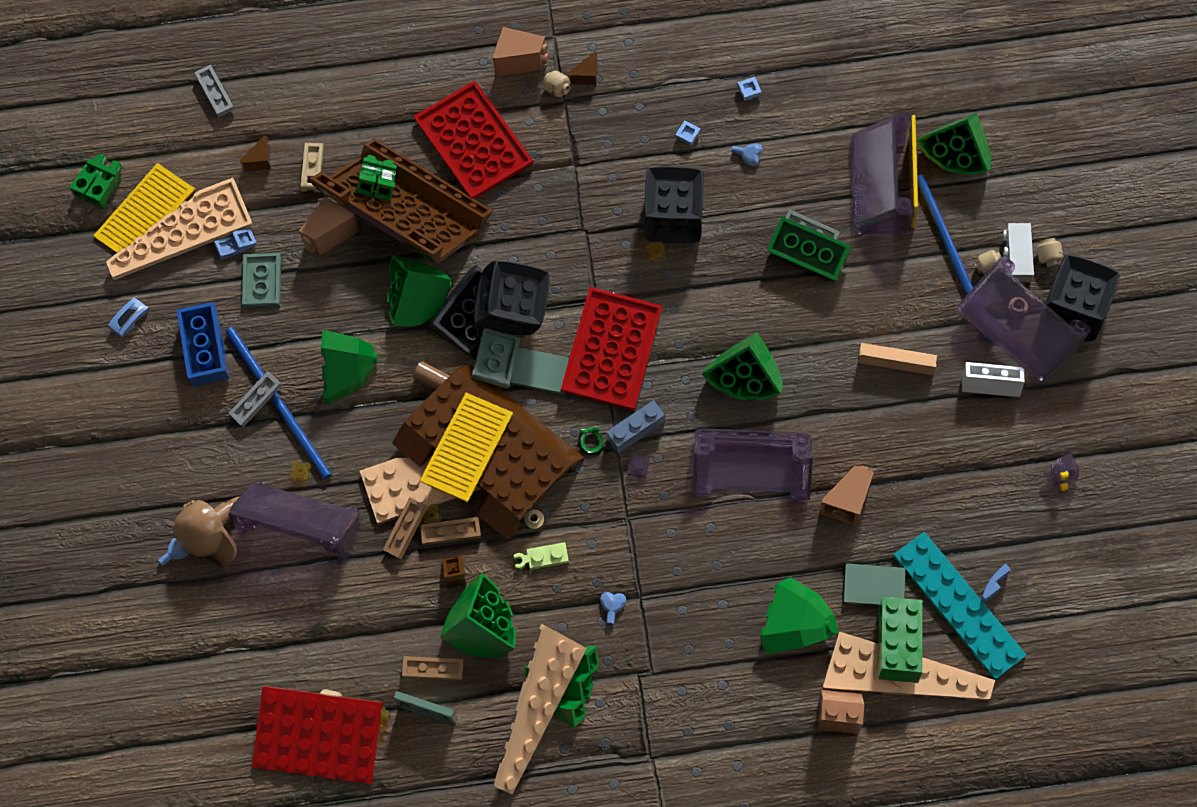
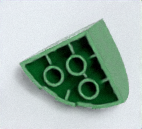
[916,113,991,175]
[387,255,451,327]
[702,332,783,401]
[440,573,516,658]

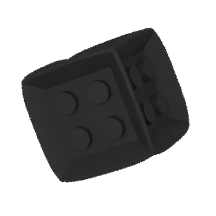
[644,166,704,243]
[1040,255,1120,341]
[474,261,550,335]

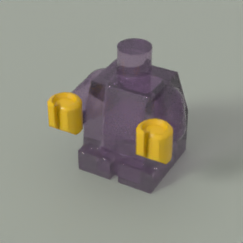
[1044,454,1079,492]

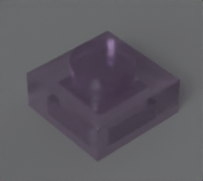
[627,455,650,478]

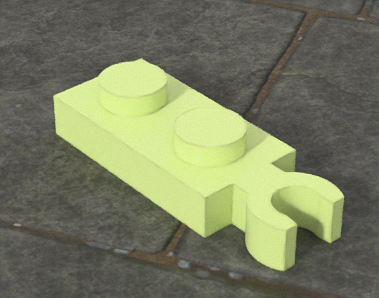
[514,542,569,570]

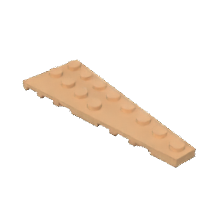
[494,624,587,794]
[822,632,995,701]

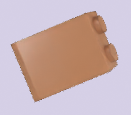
[493,27,549,76]
[299,196,360,255]
[819,466,874,526]
[818,689,864,734]

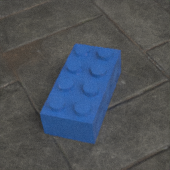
[177,302,230,387]

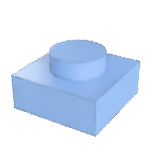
[738,77,761,101]
[675,121,700,146]

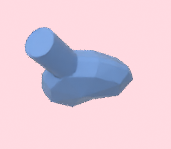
[731,143,763,166]
[158,538,189,565]
[600,592,626,625]

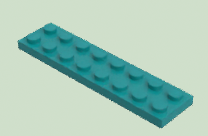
[893,531,1027,680]

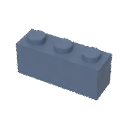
[606,400,665,454]

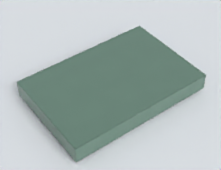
[242,253,281,308]
[471,328,520,389]
[510,347,569,395]
[843,564,905,606]
[394,691,457,726]

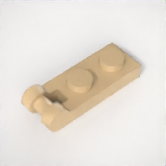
[301,143,324,192]

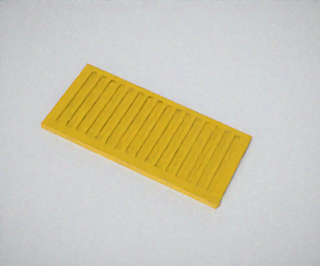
[909,115,918,228]
[93,163,195,253]
[420,393,513,503]

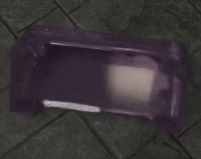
[850,114,914,234]
[958,255,1092,381]
[693,429,813,502]
[228,481,362,561]

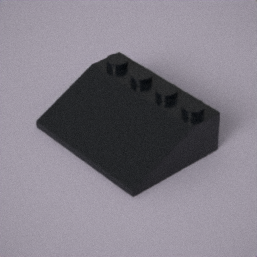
[426,265,484,360]

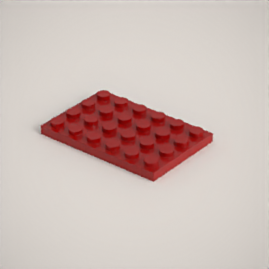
[414,80,534,199]
[560,287,662,411]
[252,686,383,784]

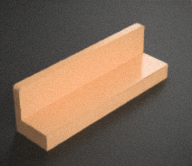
[858,343,937,376]

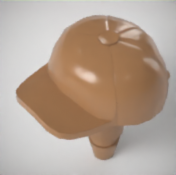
[173,497,244,568]

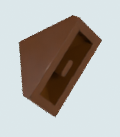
[568,51,598,85]
[240,136,271,171]
[442,555,467,588]

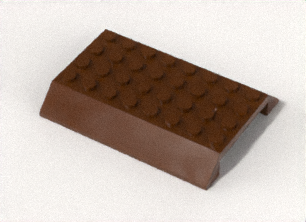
[310,138,493,264]
[392,364,584,540]

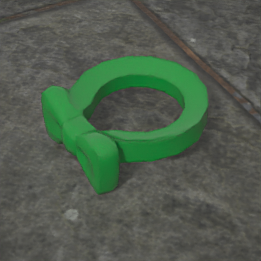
[580,427,603,453]

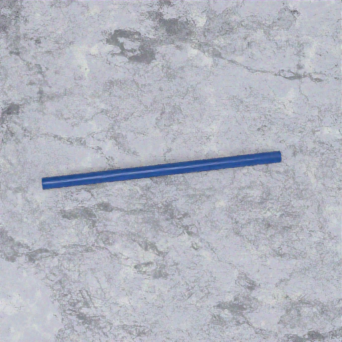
[917,175,995,341]
[226,327,332,480]

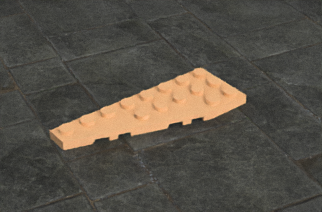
[106,178,253,280]
[360,457,481,525]

